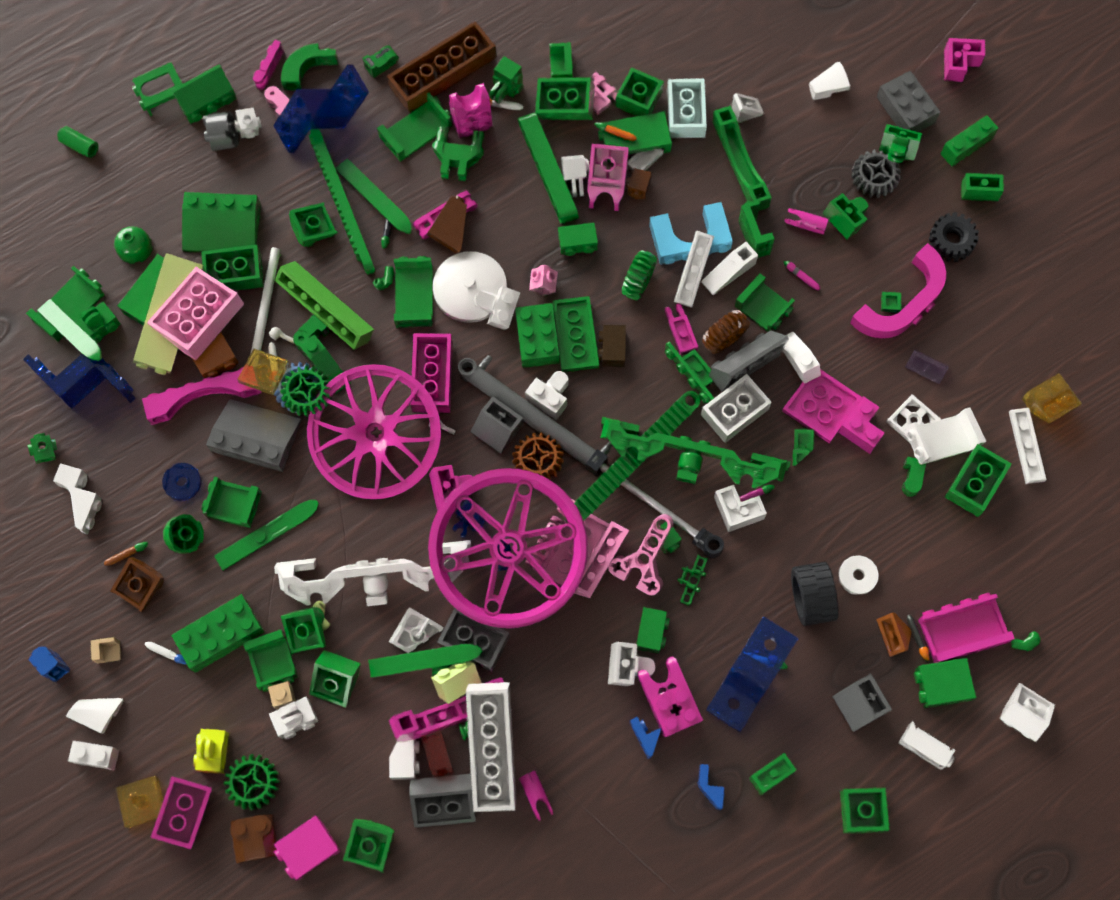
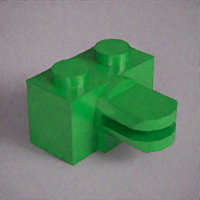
[489,56,524,104]
[879,124,922,163]
[822,193,868,239]
[75,302,121,344]

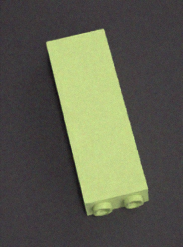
[132,253,203,375]

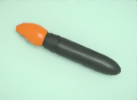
[907,615,929,661]

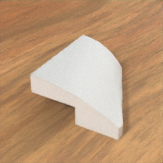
[809,62,850,100]
[389,607,444,653]
[66,698,124,734]

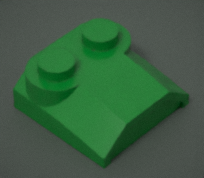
[289,202,337,247]
[281,607,326,654]
[343,819,395,872]

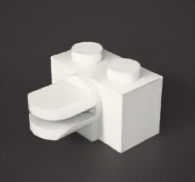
[561,155,589,197]
[474,286,520,330]
[525,371,568,420]
[608,642,655,686]
[269,697,318,739]

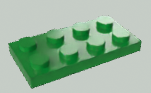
[553,296,599,372]

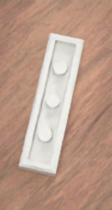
[674,231,714,308]
[1009,408,1047,484]

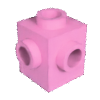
[529,265,558,296]

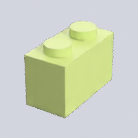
[432,661,482,704]

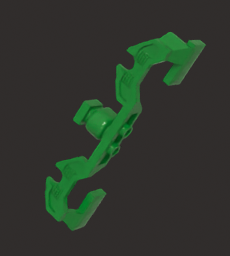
[600,417,790,489]

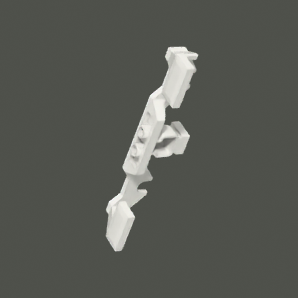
[274,540,471,606]

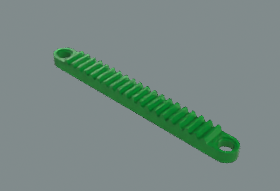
[306,118,376,275]
[564,391,700,524]

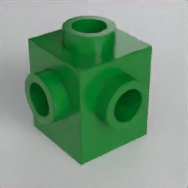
[27,433,57,464]

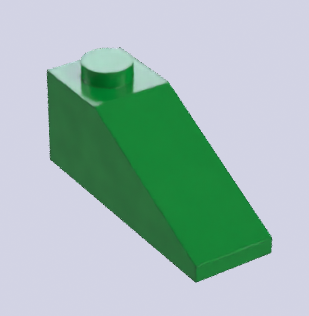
[299,335,351,394]

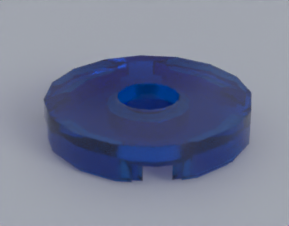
[162,463,202,501]

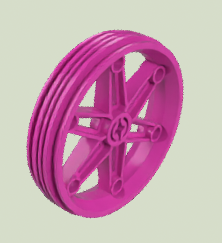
[428,468,588,628]

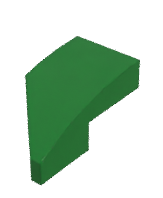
[793,429,815,466]

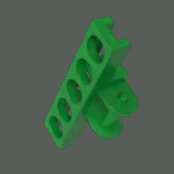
[677,555,708,606]

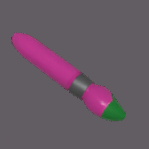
[784,261,820,290]

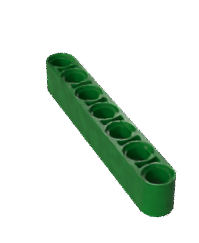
[518,112,579,225]

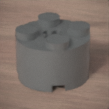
[203,111,239,151]

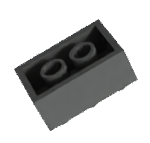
[877,70,940,132]
[437,608,510,672]

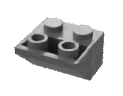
[471,396,524,454]
[832,674,892,732]

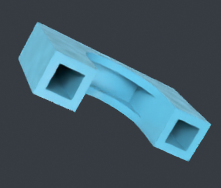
[649,202,733,264]

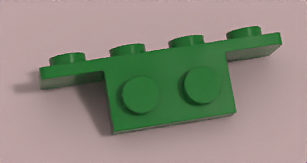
[665,342,714,404]

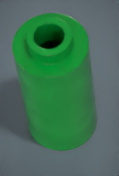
[57,126,99,158]

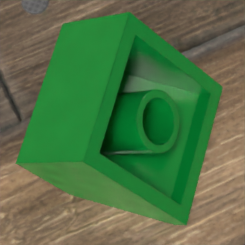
[309,650,361,708]

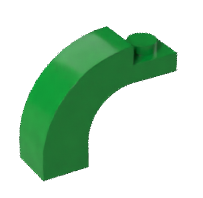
[281,43,338,91]

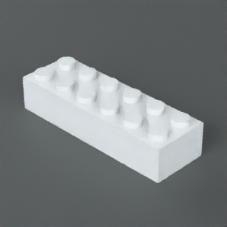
[466,682,517,812]

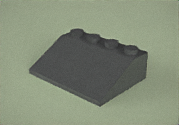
[206,399,302,472]

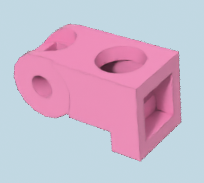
[264,86,296,123]

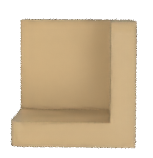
[91,637,121,664]

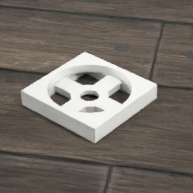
[886,395,941,443]

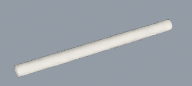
[248,248,281,371]

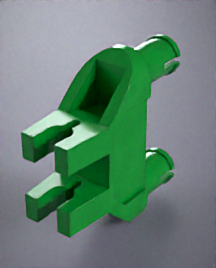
[432,126,485,182]

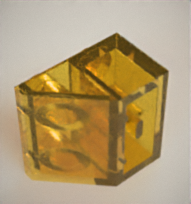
[1022,373,1082,424]

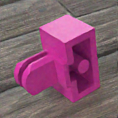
[429,465,473,511]

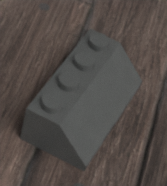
[709,331,789,392]

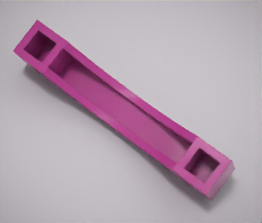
[142,366,262,425]

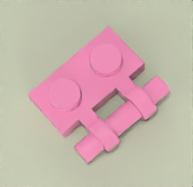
[587,72,617,115]

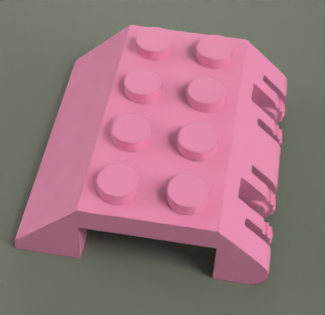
[525,499,629,598]

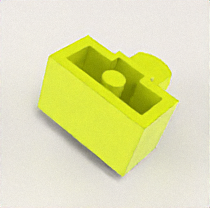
[193,729,229,774]

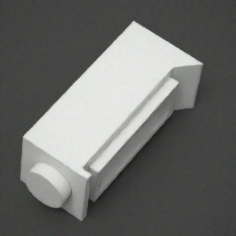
[898,722,955,770]

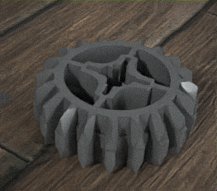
[851,149,901,198]

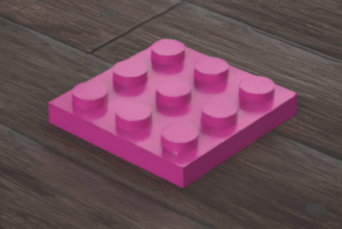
[782,369,862,443]

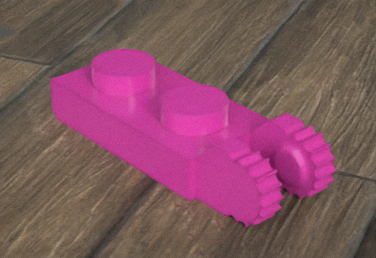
[253,40,284,89]
[665,303,699,355]

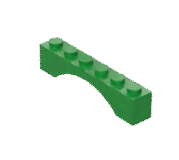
[712,105,772,211]

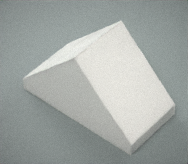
[732,93,764,123]

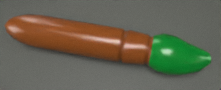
[104,542,148,566]

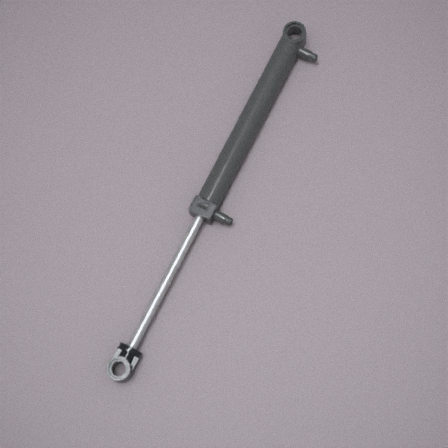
[458,355,724,558]

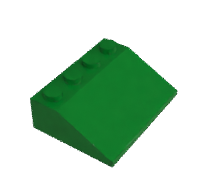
[182,192,261,252]

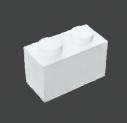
[68,741,119,770]

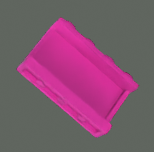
[918,593,1015,663]

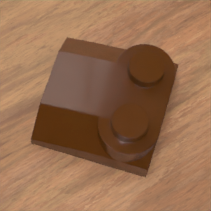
[110,557,164,612]
[230,814,277,864]

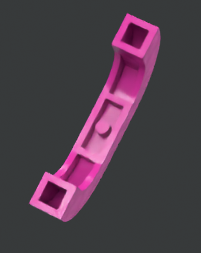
[850,243,946,338]
[389,677,504,742]

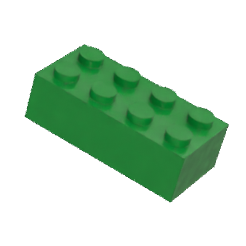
[171,594,265,673]

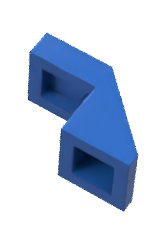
[698,764,724,810]

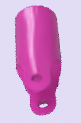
[785,208,828,235]
[519,771,553,821]

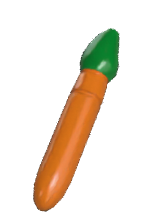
[595,122,637,141]

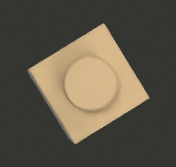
[268,682,296,710]

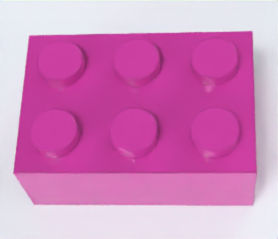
[151,776,212,849]

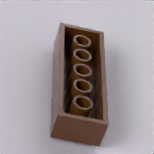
[387,21,497,112]

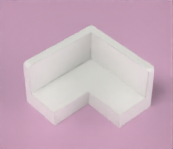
[714,485,767,532]

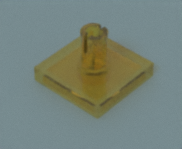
[237,349,289,395]
[116,775,163,828]

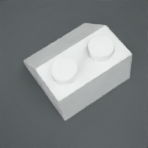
[1000,683,1055,742]

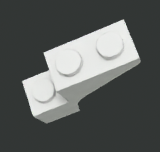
[53,463,102,534]

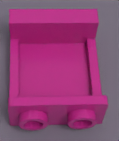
[274,815,341,880]

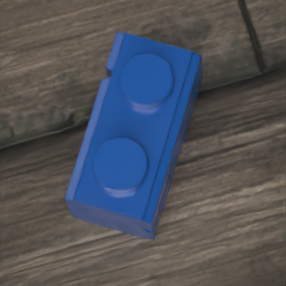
[29,646,70,682]

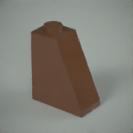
[427,195,467,254]

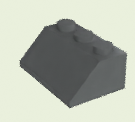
[410,774,476,828]

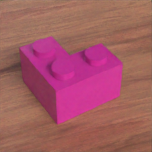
[944,38,985,82]
[838,396,884,454]

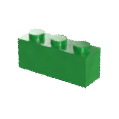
[941,115,998,167]

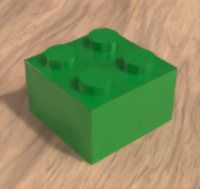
[615,67,664,116]
[840,788,889,834]

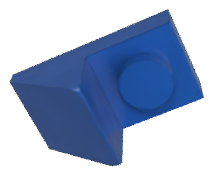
[630,717,661,759]

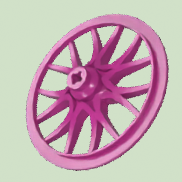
[307,364,441,499]

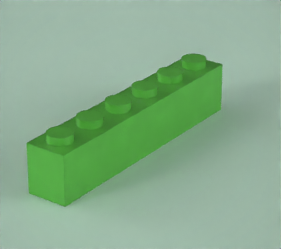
[274,261,375,350]

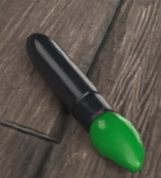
[381,219,392,249]

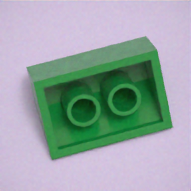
[172,64,237,124]

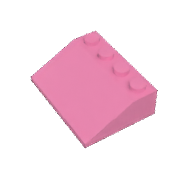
[147,267,244,360]

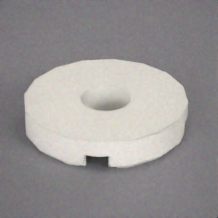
[839,555,879,595]

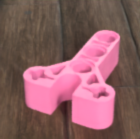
[608,514,673,595]

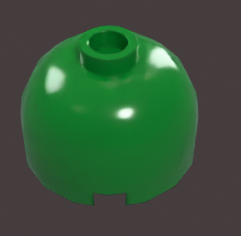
[114,226,153,264]
[163,514,204,554]

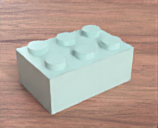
[667,79,706,138]

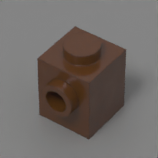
[625,168,652,199]

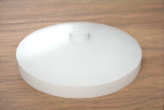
[433,252,507,323]

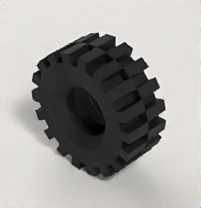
[929,212,979,262]

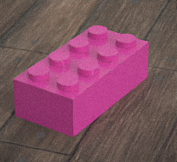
[410,333,453,413]

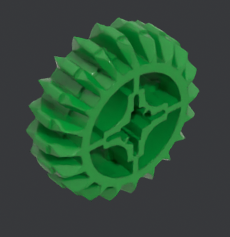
[622,250,657,301]
[280,365,332,417]
[224,754,280,811]

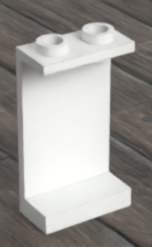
[905,408,986,465]

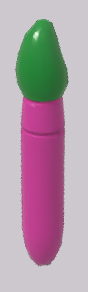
[739,485,775,502]

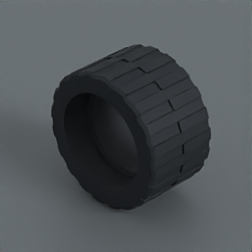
[791,561,839,626]

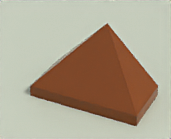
[877,612,911,657]

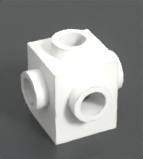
[234,108,261,138]

